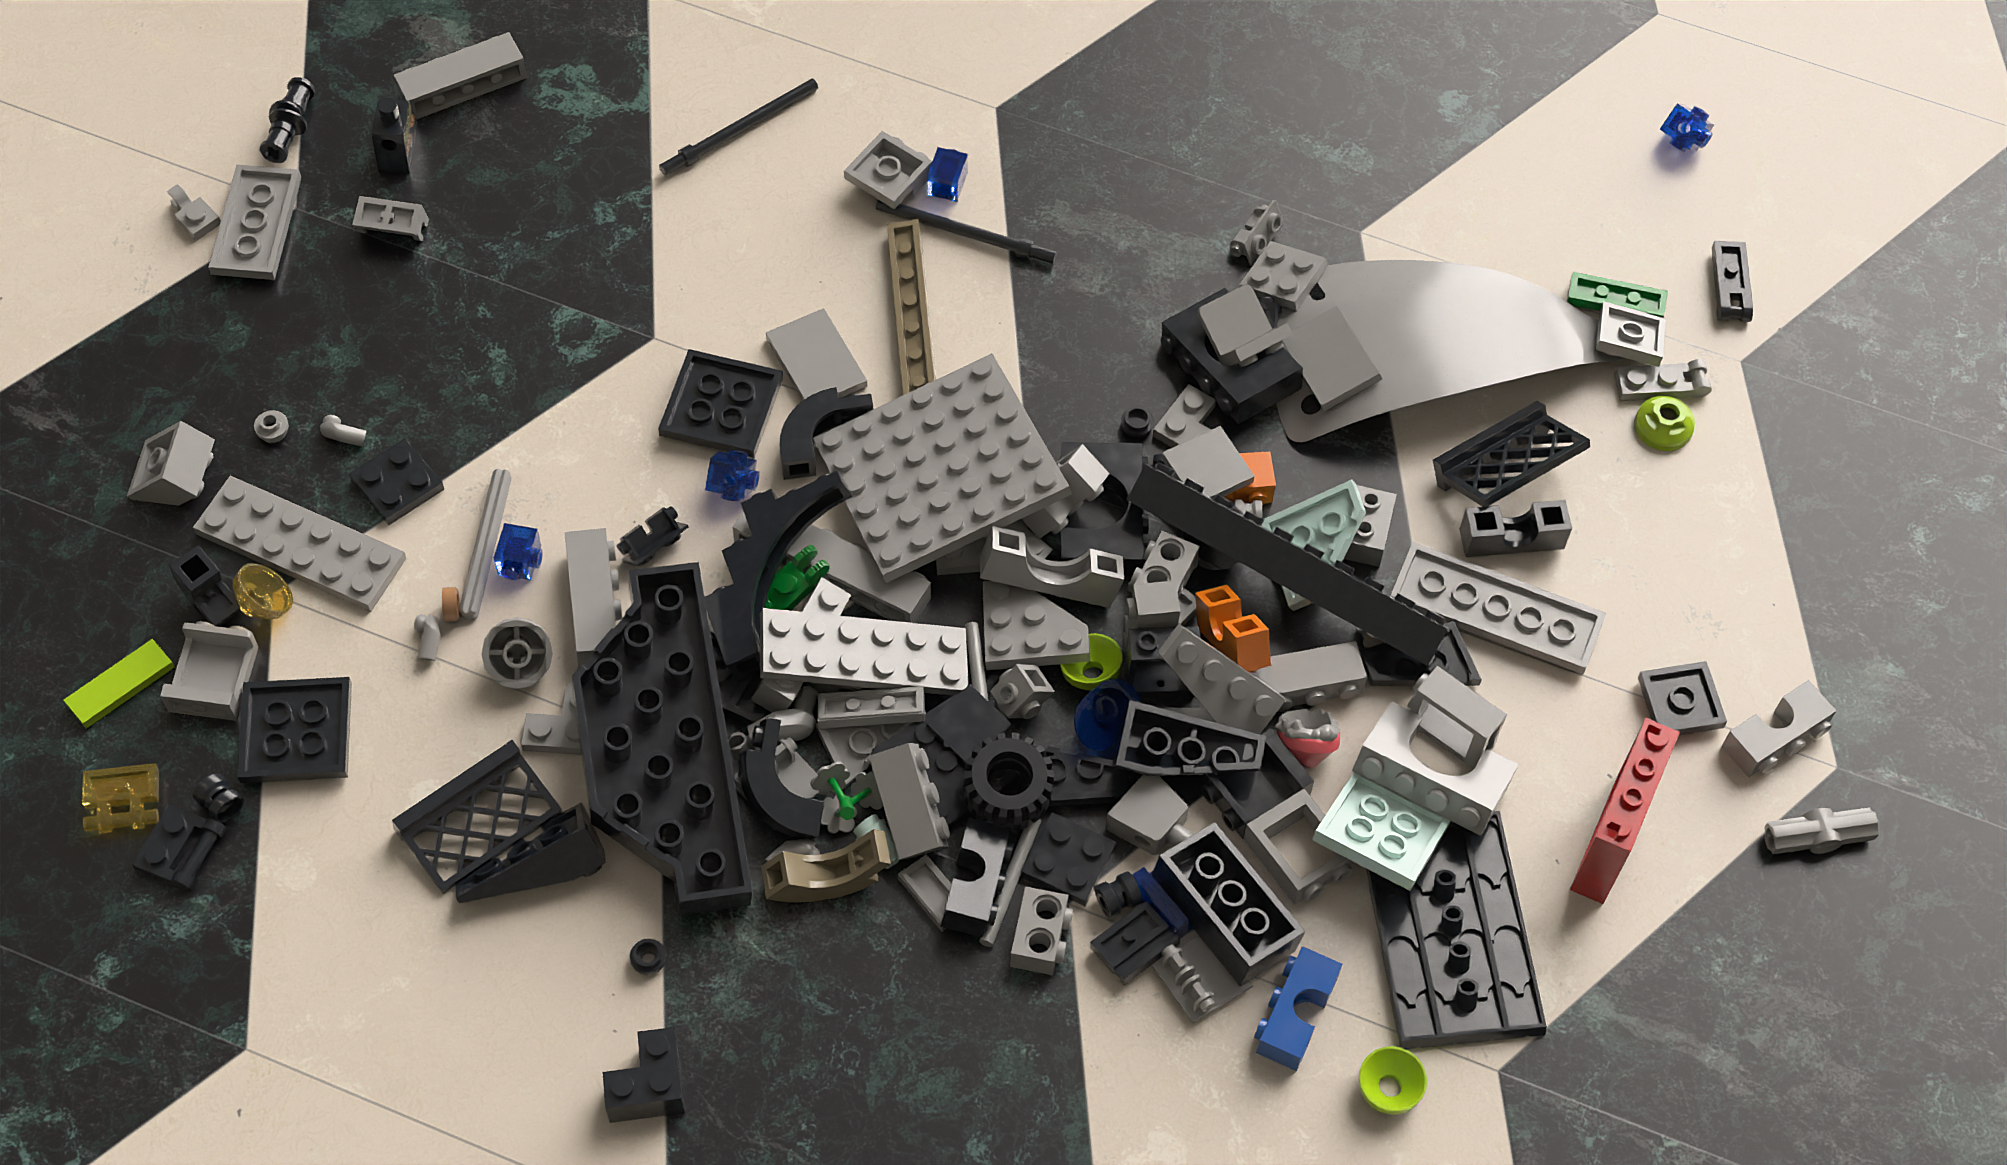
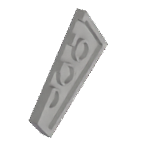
[1158,624,1286,734]

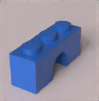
[1254,946,1343,1071]

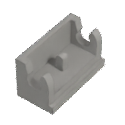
[352,196,429,241]

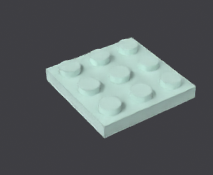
[1312,772,1451,891]

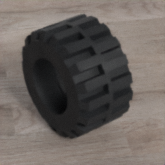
[963,733,1054,831]

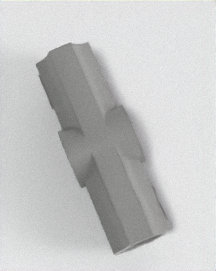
[1764,807,1879,854]

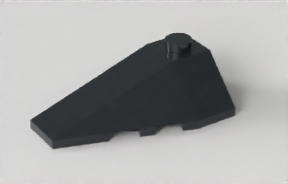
[1115,700,1266,776]
[456,802,606,904]

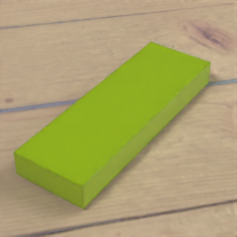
[64,639,175,729]

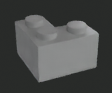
[1022,444,1109,539]

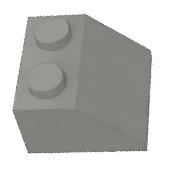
[127,421,215,506]

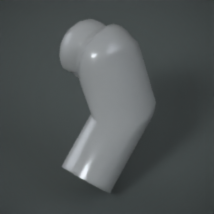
[320,415,366,447]

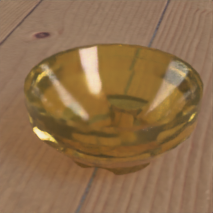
[233,563,293,619]

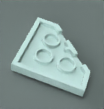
[1262,479,1366,611]

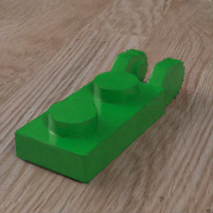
[765,544,831,611]

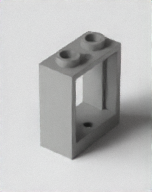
[1407,666,1507,769]
[1244,789,1353,905]

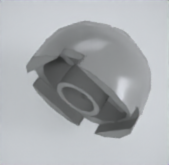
[481,617,553,689]

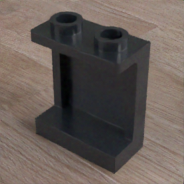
[1200,728,1314,839]

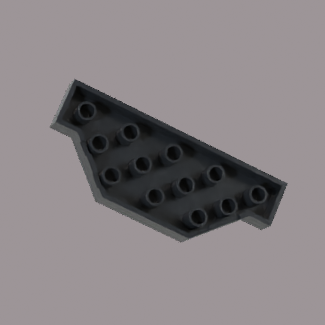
[572,562,753,916]

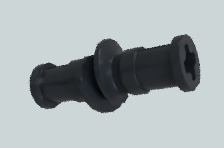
[259,77,315,163]

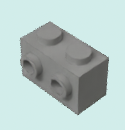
[1344,485,1397,567]

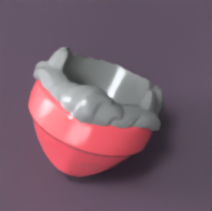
[1275,708,1340,768]

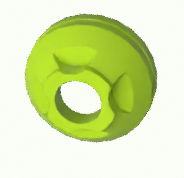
[1634,396,1695,451]
[1060,633,1123,690]
[1358,1046,1427,1115]

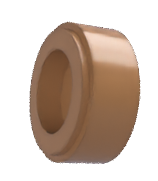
[442,587,460,622]

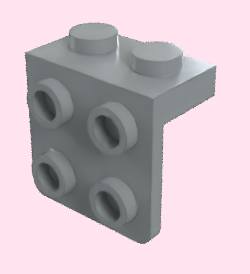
[1197,284,1293,367]

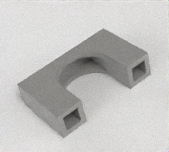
[1352,701,1519,836]

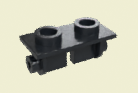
[616,506,689,566]

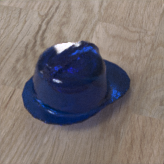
[1074,679,1140,750]

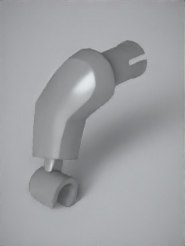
[729,686,819,761]

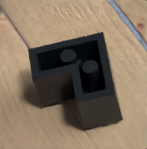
[602,1027,685,1123]

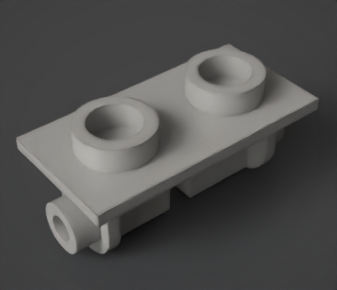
[1230,200,1283,266]

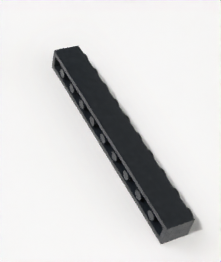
[1126,462,1450,666]

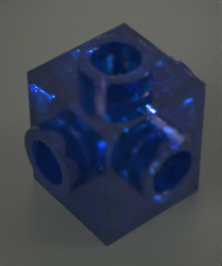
[1659,103,1715,152]
[705,450,760,501]

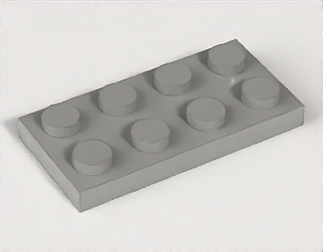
[208,165,302,280]

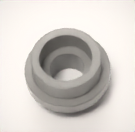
[254,410,289,443]

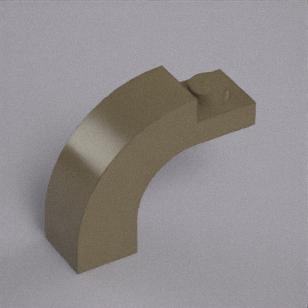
[761,829,891,902]

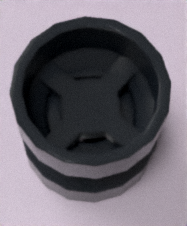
[193,773,245,824]
[1094,871,1143,919]

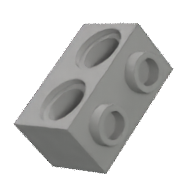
[1130,531,1200,599]
[1010,887,1073,975]

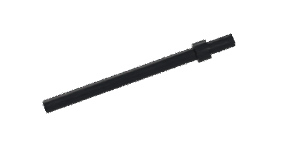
[659,78,818,176]
[876,200,1057,264]

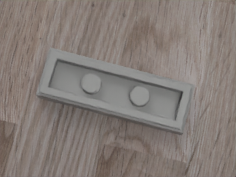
[818,686,925,729]

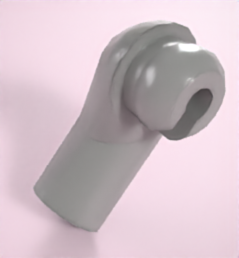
[414,614,440,661]
[764,838,820,863]

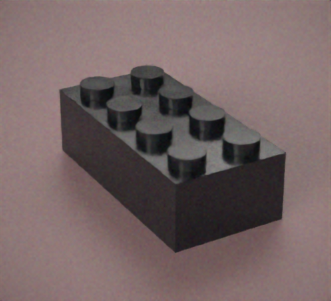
[1151,822,1306,986]

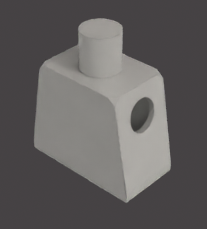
[1106,775,1193,855]

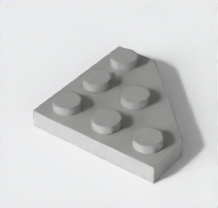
[983,581,1090,670]

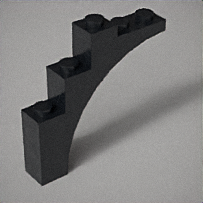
[705,470,852,680]

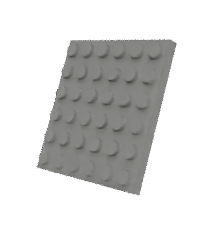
[813,353,1072,583]

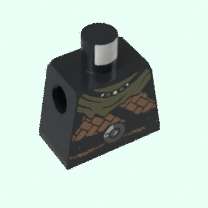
[372,98,418,173]

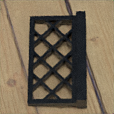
[1432,401,1591,508]
[392,740,562,894]

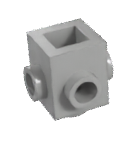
[990,664,1055,719]

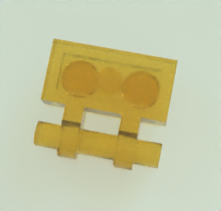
[82,763,159,833]

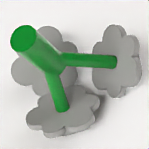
[810,761,883,834]

